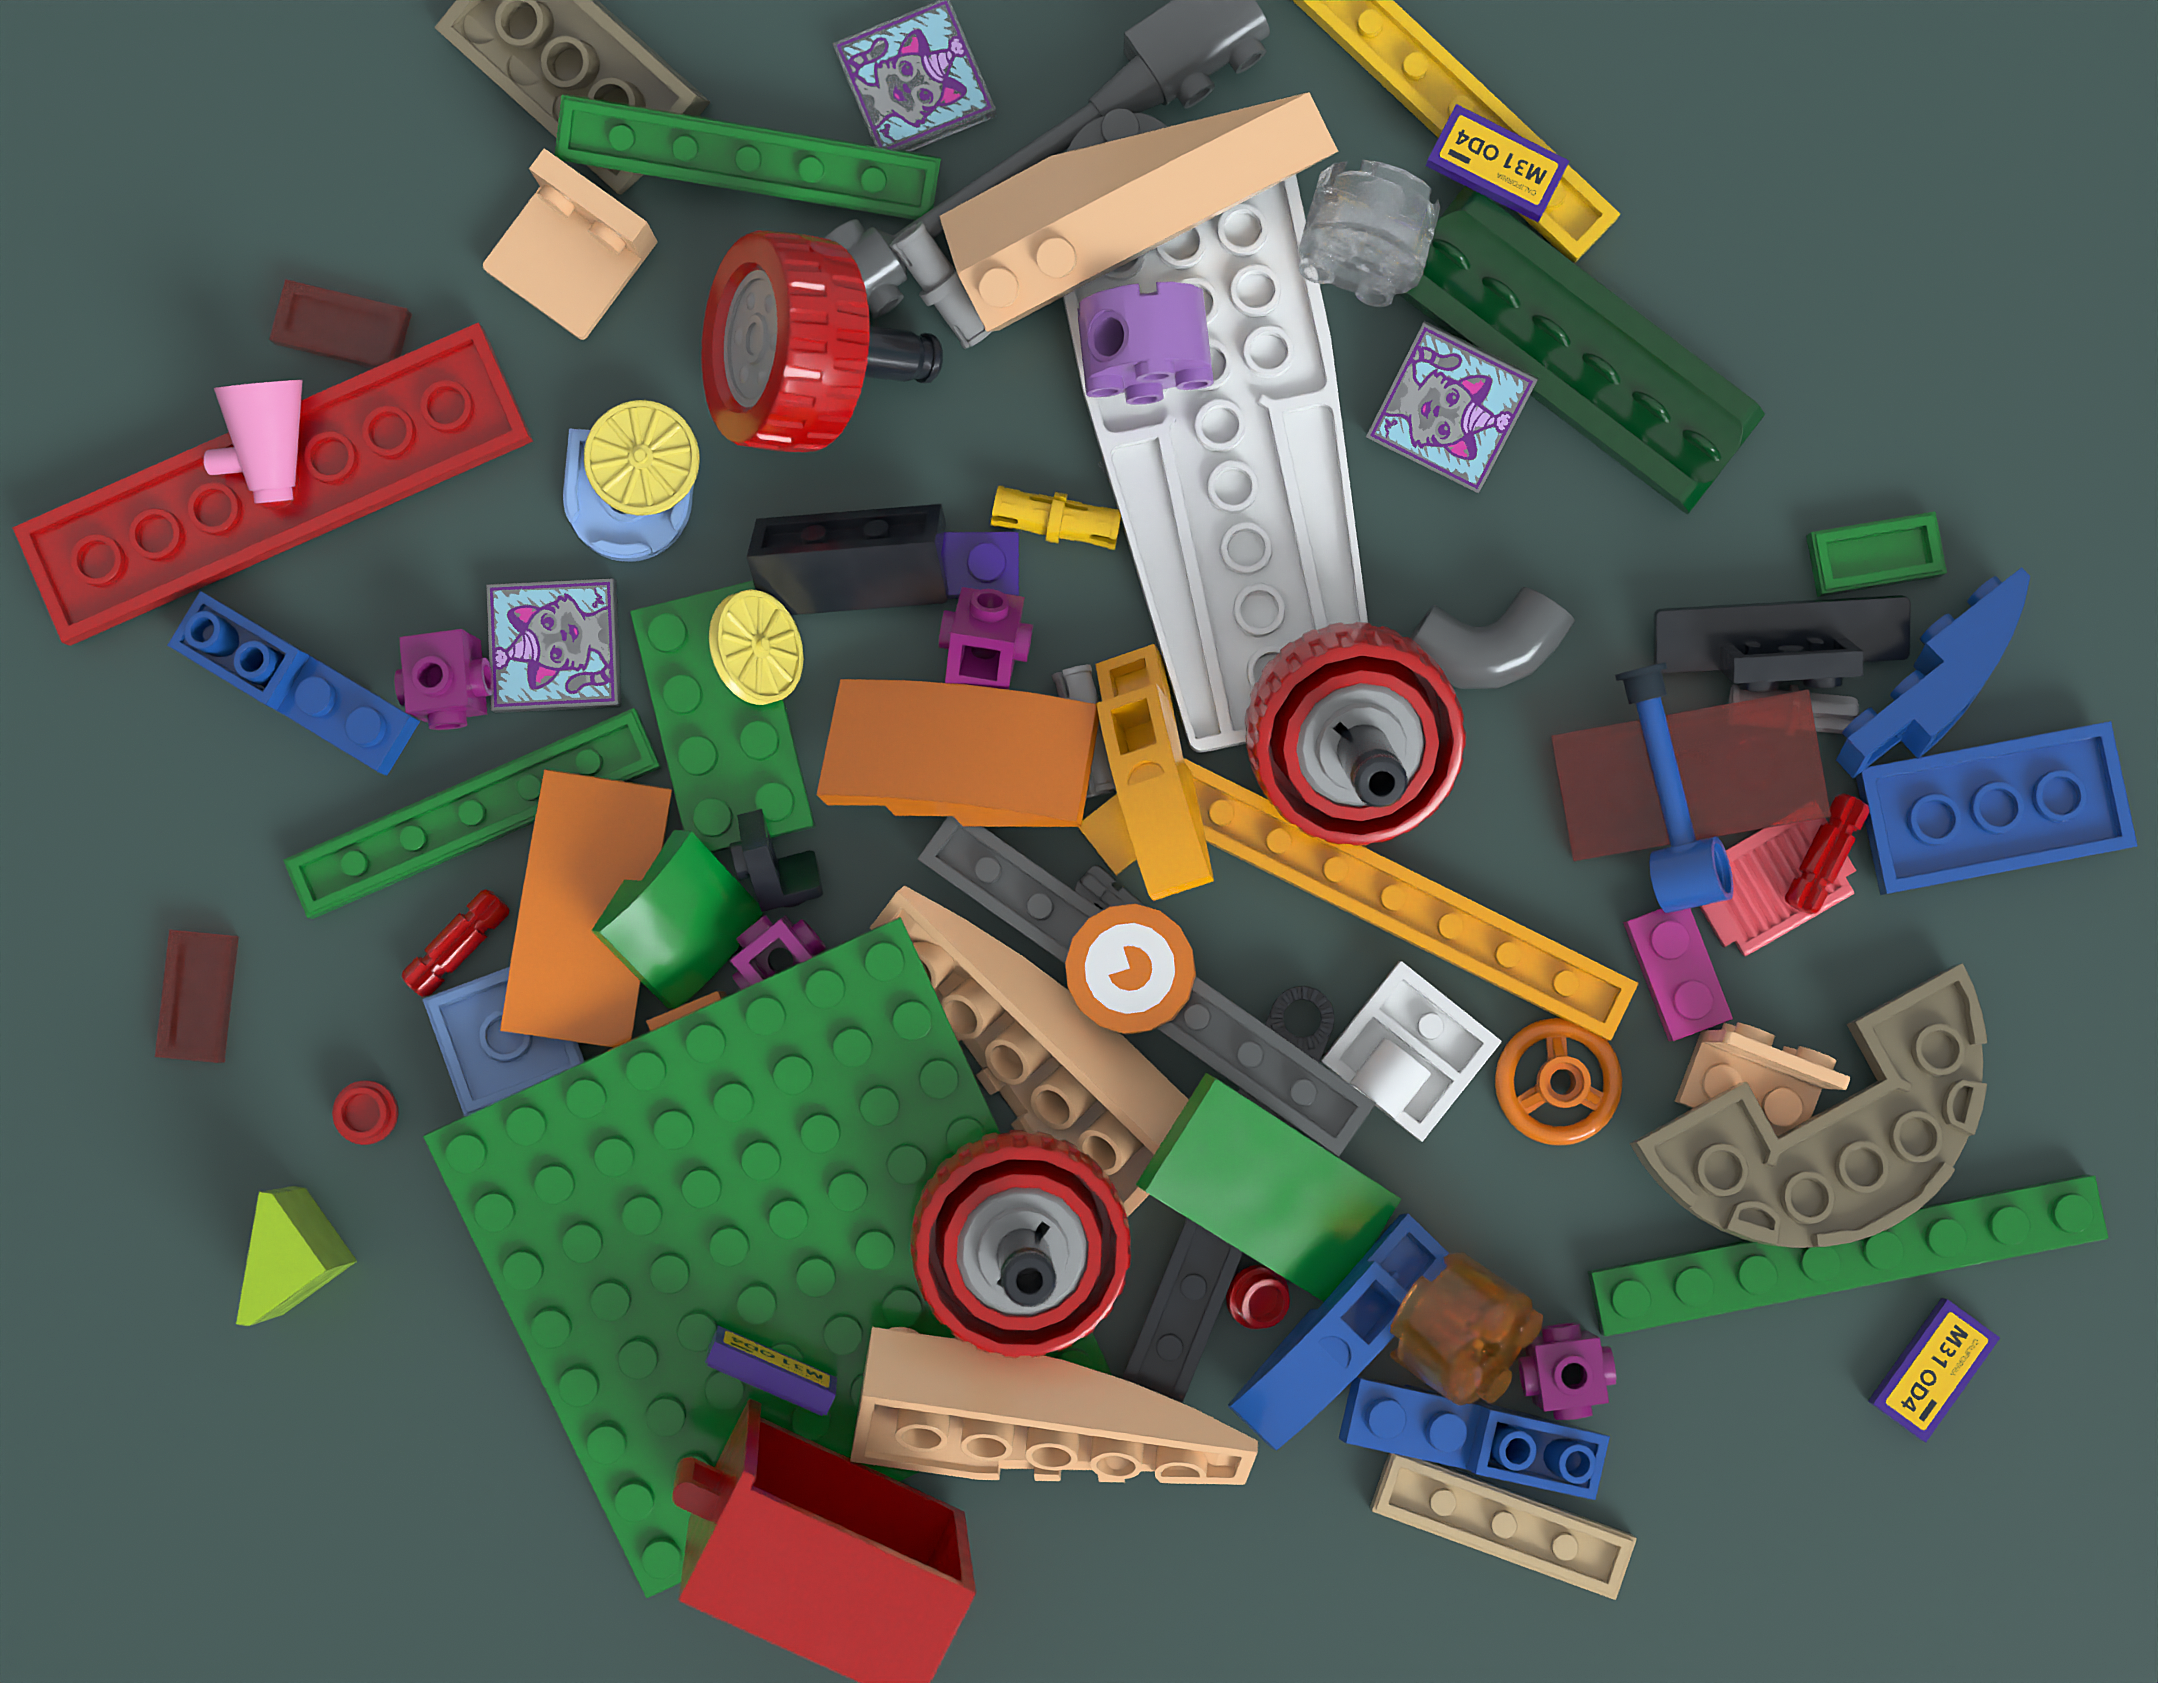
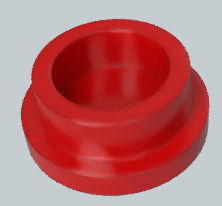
[332,1080,398,1145]
[1226,1265,1290,1329]

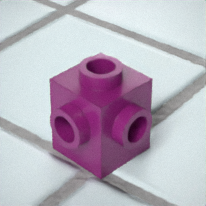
[938,587,1033,690]
[394,629,494,730]
[730,915,826,989]
[1518,1323,1616,1420]

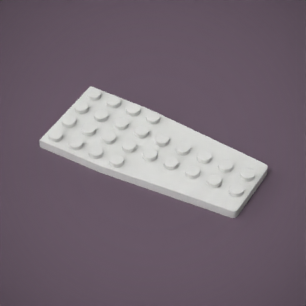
[1063,174,1368,753]

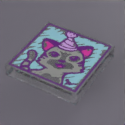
[833,0,996,152]

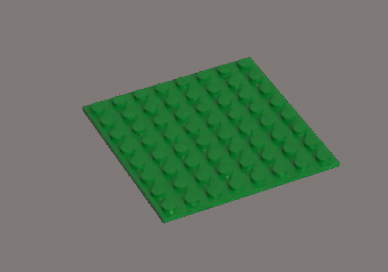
[423,916,1113,1599]

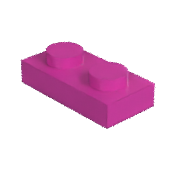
[1623,908,1733,1041]

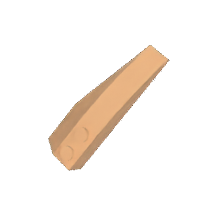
[939,92,1339,332]
[850,1327,1258,1485]

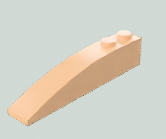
[870,886,1189,1217]

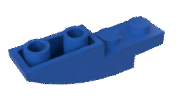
[1836,567,2031,778]
[167,591,420,776]
[1227,1214,1454,1450]
[1338,1376,1610,1500]

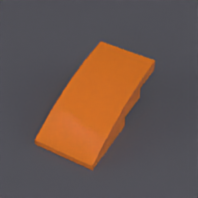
[816,679,1099,827]
[500,769,672,1047]

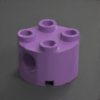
[1077,282,1214,405]

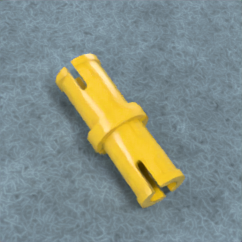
[991,485,1121,550]

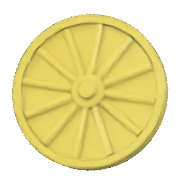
[584,400,700,516]
[709,590,804,705]

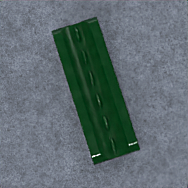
[1388,186,1765,515]

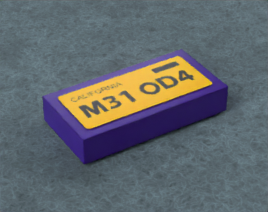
[1425,104,1570,222]
[1867,1298,2000,1443]
[705,1326,837,1416]

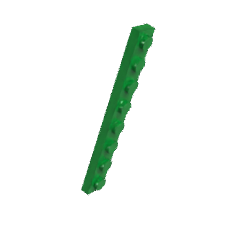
[1588,1174,2109,1337]

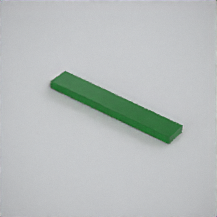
[554,94,941,220]
[283,708,662,919]

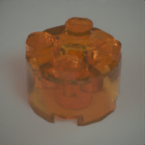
[1390,1252,1543,1406]

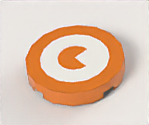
[1065,904,1196,1035]

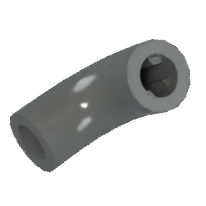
[1409,587,1575,689]

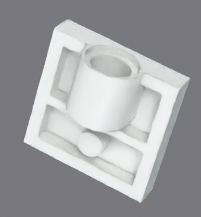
[1320,961,1502,1142]

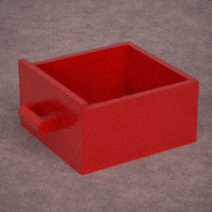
[672,1398,976,1683]

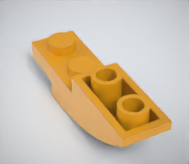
[1095,644,1214,901]

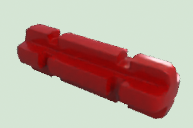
[1785,793,1870,915]
[401,889,510,997]

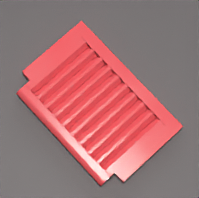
[1699,800,1856,957]

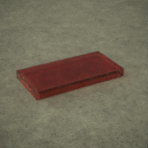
[1551,689,1831,861]

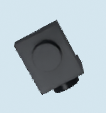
[730,809,823,912]

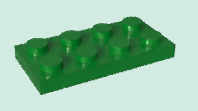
[630,580,816,853]

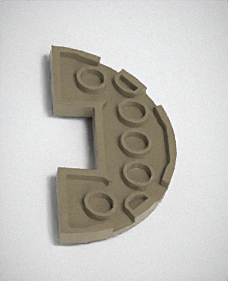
[1629,963,1987,1248]

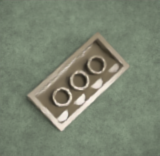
[435,0,711,195]

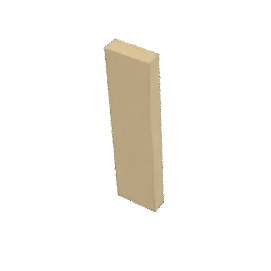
[1370,1453,1637,1600]

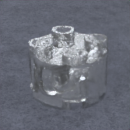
[1298,160,1441,307]

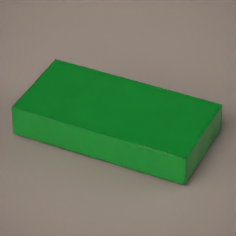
[1806,511,1947,597]

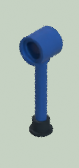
[1615,662,1733,913]

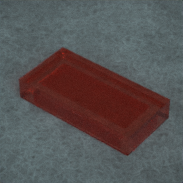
[269,279,411,368]
[155,930,239,1063]

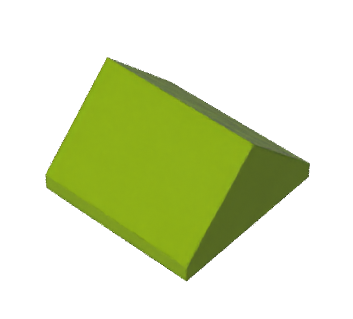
[236,1186,357,1326]

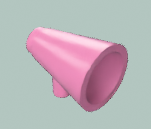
[204,380,302,503]

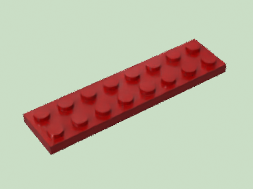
[12,322,533,646]

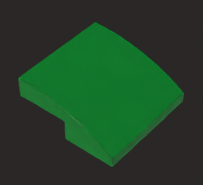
[591,830,763,1009]

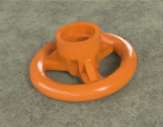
[1495,1018,1622,1146]

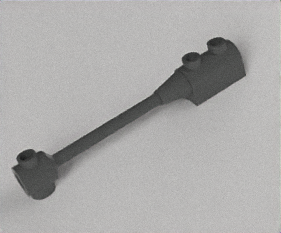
[825,0,1270,318]

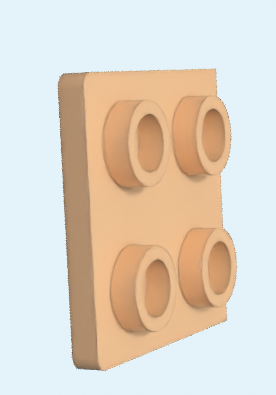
[483,148,658,340]
[1675,1022,1851,1136]

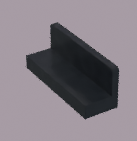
[747,504,949,615]

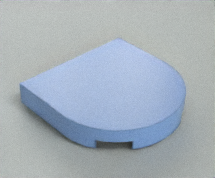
[563,428,698,562]

